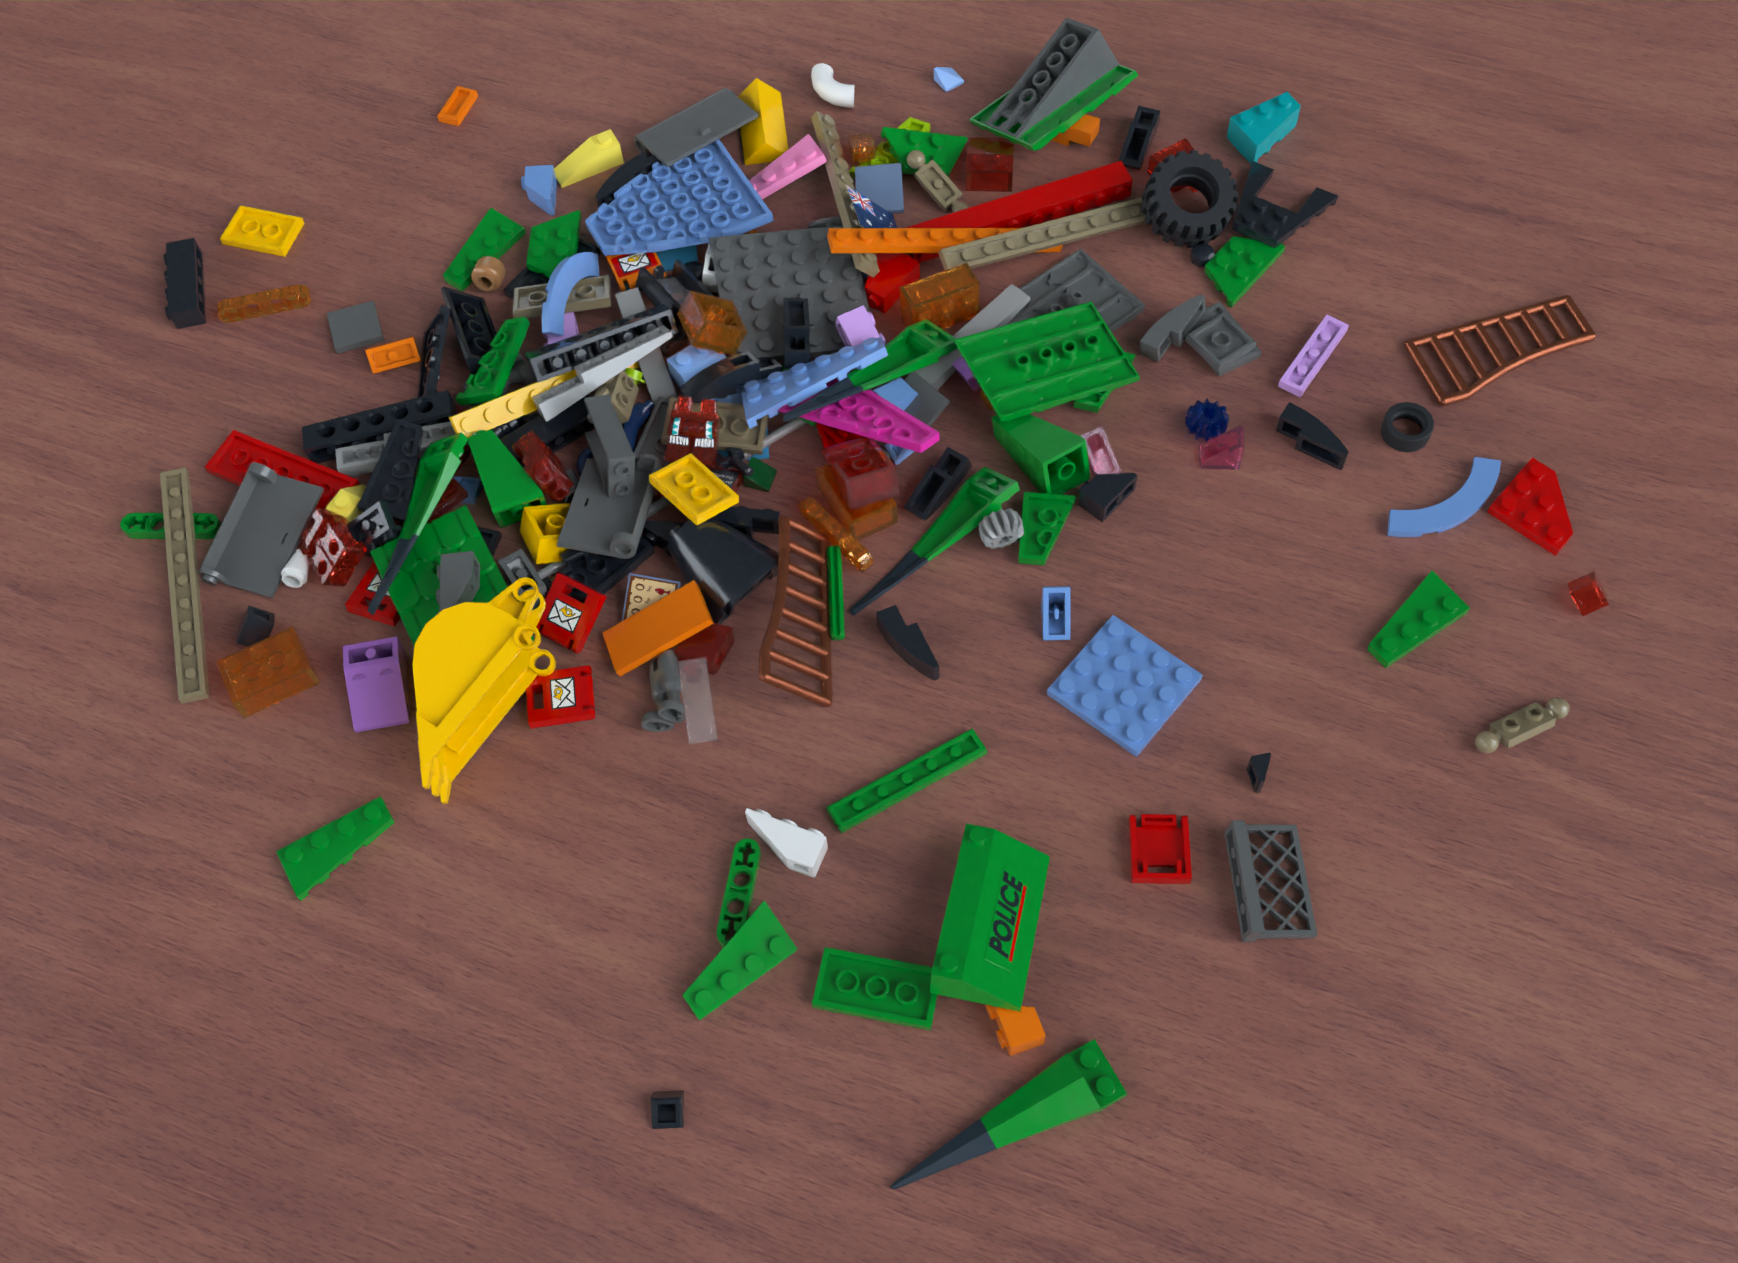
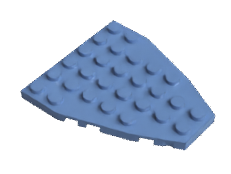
[585,139,774,256]

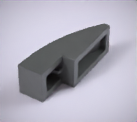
[1140,294,1206,362]

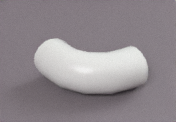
[811,63,855,108]

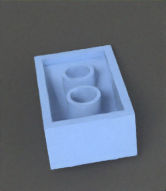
[667,335,744,404]

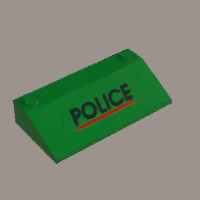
[930,823,1050,1012]

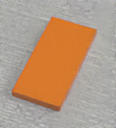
[602,580,713,677]

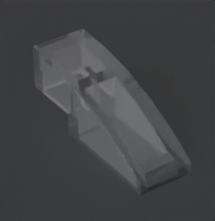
[678,657,718,744]

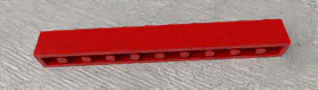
[905,161,1133,262]

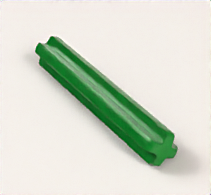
[827,545,845,641]

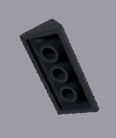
[441,286,497,375]

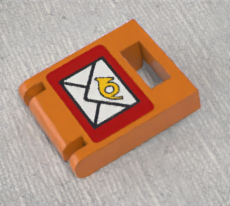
[604,252,666,292]

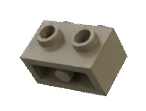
[594,370,639,424]

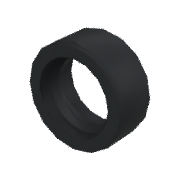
[1381,402,1434,452]

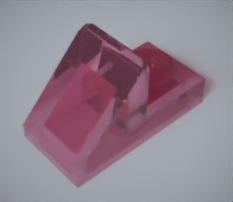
[1080,426,1122,478]

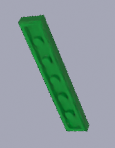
[826,728,987,833]

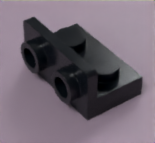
[345,501,403,557]

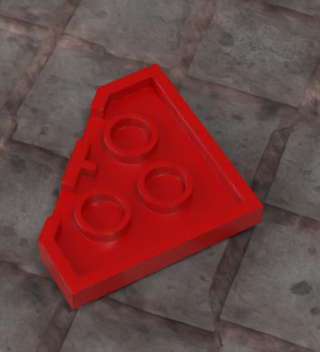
[1487,457,1573,556]

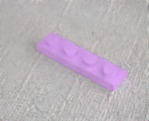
[1278,315,1349,397]

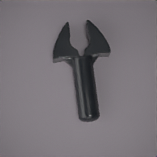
[717,447,754,477]

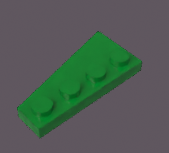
[443,208,526,292]
[455,317,530,405]
[1367,570,1470,668]
[276,796,395,901]
[682,900,798,1020]

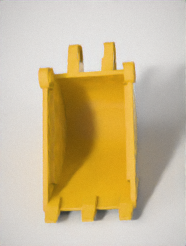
[412,577,556,804]

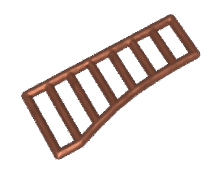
[1404,295,1596,406]
[759,515,832,707]

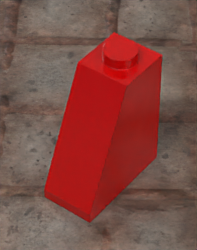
[865,253,920,314]

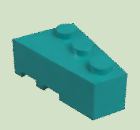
[1226,92,1301,164]

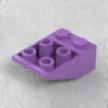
[343,637,410,733]

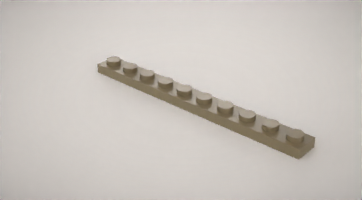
[811,111,880,278]
[938,197,1146,275]
[160,467,210,704]

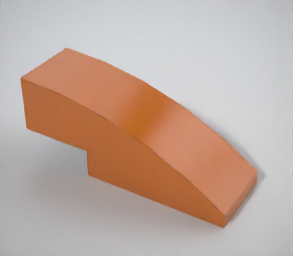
[1052,114,1100,147]

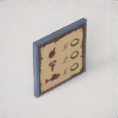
[621,573,681,622]

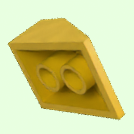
[520,502,588,564]

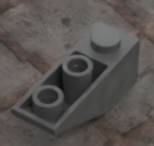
[436,551,480,615]

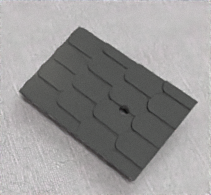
[961,248,1145,333]

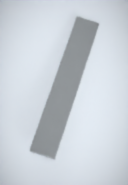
[907,284,1030,390]
[615,287,677,405]
[532,325,673,422]
[335,422,469,478]

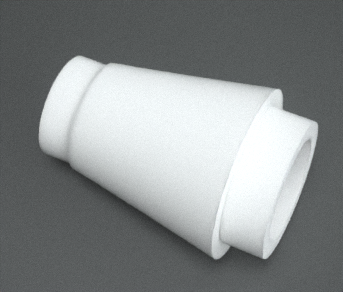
[281,549,311,588]

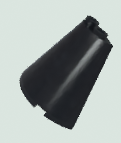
[667,517,790,631]

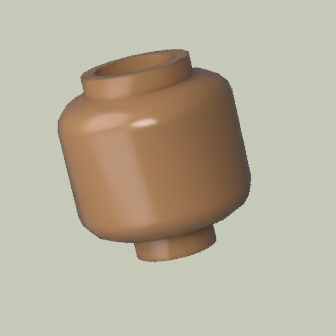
[471,256,505,292]

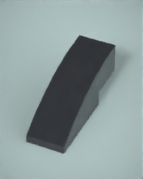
[1119,106,1160,170]
[783,297,810,368]
[1276,402,1349,471]
[903,447,972,521]
[876,605,939,681]

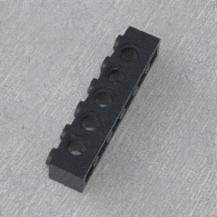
[524,304,678,383]
[302,390,457,464]

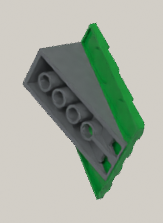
[969,18,1139,151]

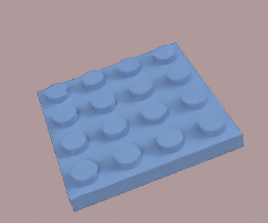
[1047,615,1203,757]

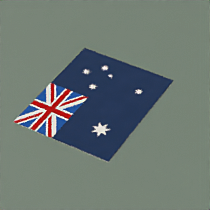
[846,185,907,254]

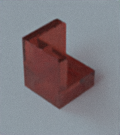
[1568,571,1609,617]

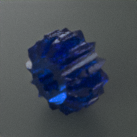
[1185,398,1229,443]

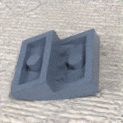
[855,163,904,214]

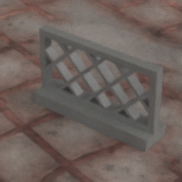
[1224,820,1317,942]

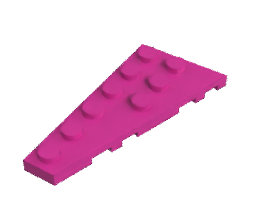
[778,378,940,453]

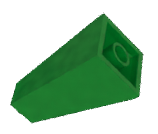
[991,414,1091,495]
[468,429,547,529]

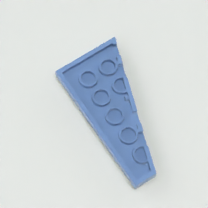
[740,337,888,429]

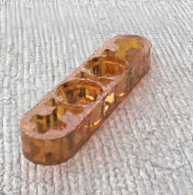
[217,285,311,323]
[798,496,874,572]

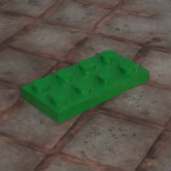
[812,947,938,1031]

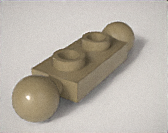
[907,150,969,213]
[1475,697,1570,754]

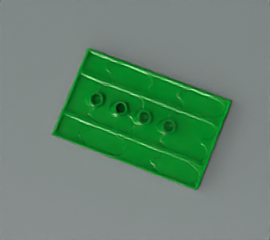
[954,301,1140,422]
[370,505,534,647]

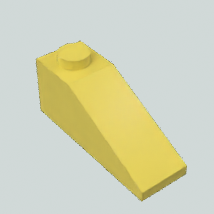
[554,129,624,188]

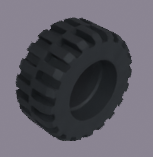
[1141,150,1238,248]

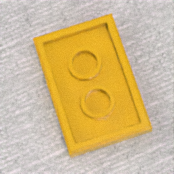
[220,205,305,257]
[649,453,739,526]

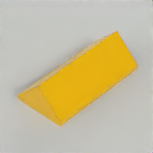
[738,78,788,165]

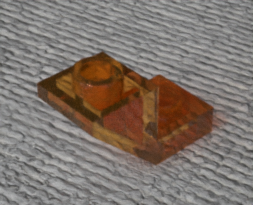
[848,132,876,163]

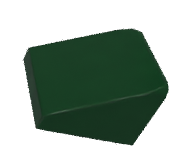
[743,457,777,492]

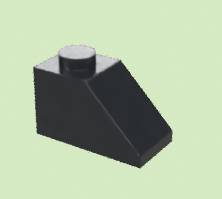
[1078,473,1138,523]

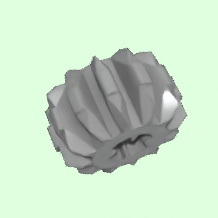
[978,509,1024,549]

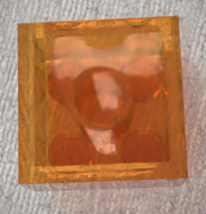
[677,291,748,355]

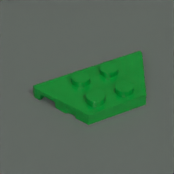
[881,127,968,176]
[526,210,582,278]
[1204,236,1286,308]

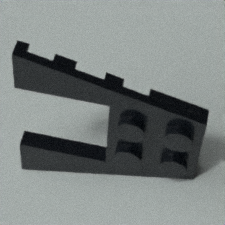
[1232,161,1338,248]

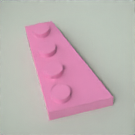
[749,134,827,199]

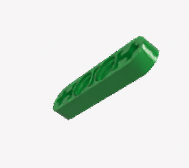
[120,513,221,539]
[717,838,761,947]

